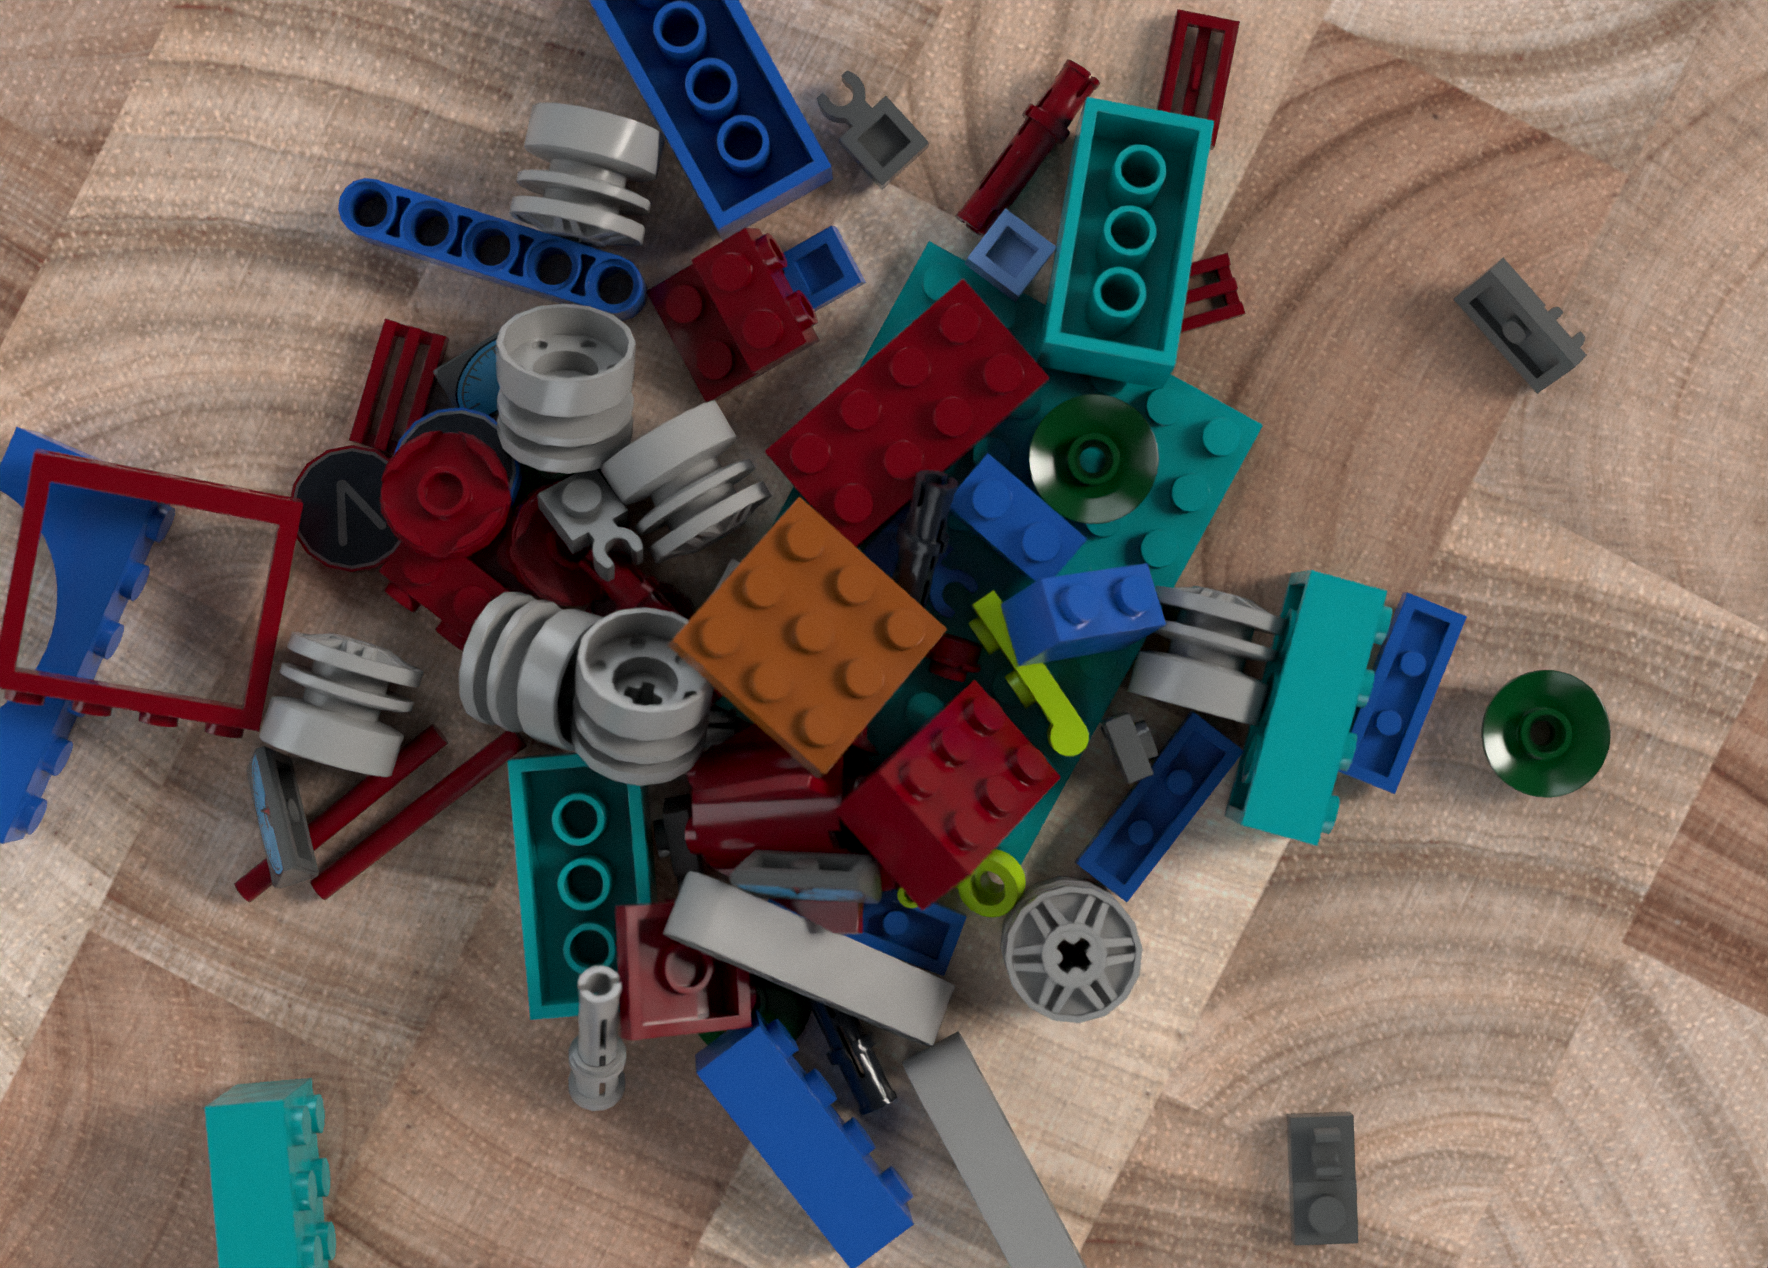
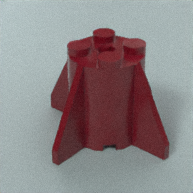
[685,723,878,934]

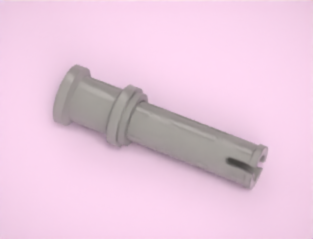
[568,966,626,1111]

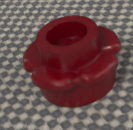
[924,633,982,682]

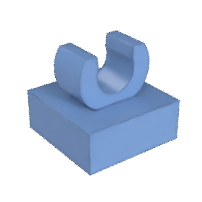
[965,208,1057,303]

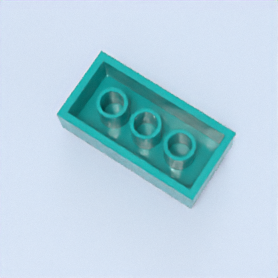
[1036,97,1214,389]
[1224,570,1392,846]
[507,752,658,1020]
[204,1078,336,1268]

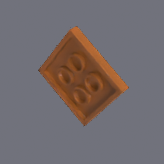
[667,497,947,778]

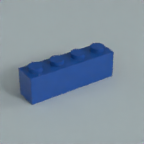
[695,1009,914,1268]

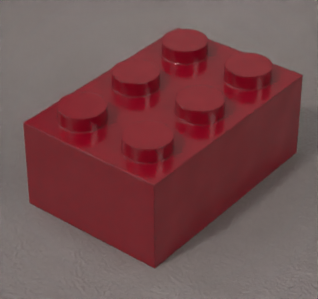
[833,680,1061,911]

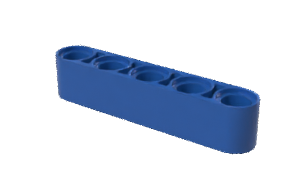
[338,178,648,321]

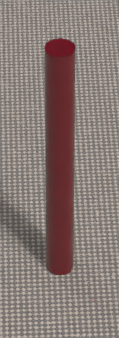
[234,724,448,903]
[310,731,527,900]

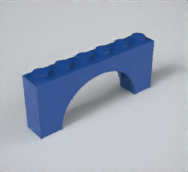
[0,427,175,844]

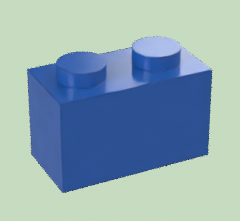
[949,453,1087,584]
[1001,563,1166,666]

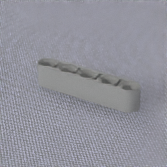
[663,871,955,1047]
[902,1031,1087,1268]

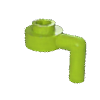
[897,849,1026,918]

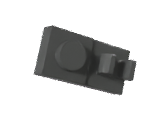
[1453,258,1587,394]
[1287,1112,1359,1245]

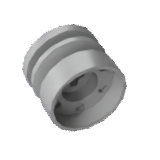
[509,103,665,247]
[496,304,636,474]
[600,400,772,564]
[1127,585,1288,727]
[459,592,604,751]
[570,607,714,786]
[259,632,424,777]
[1000,876,1142,1023]

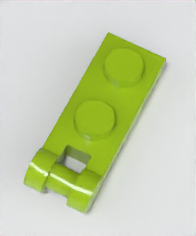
[968,590,1089,756]

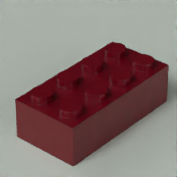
[764,279,1049,548]

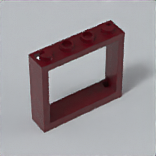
[0,448,303,738]

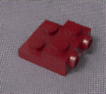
[646,228,820,402]
[379,508,531,651]
[615,898,756,1041]

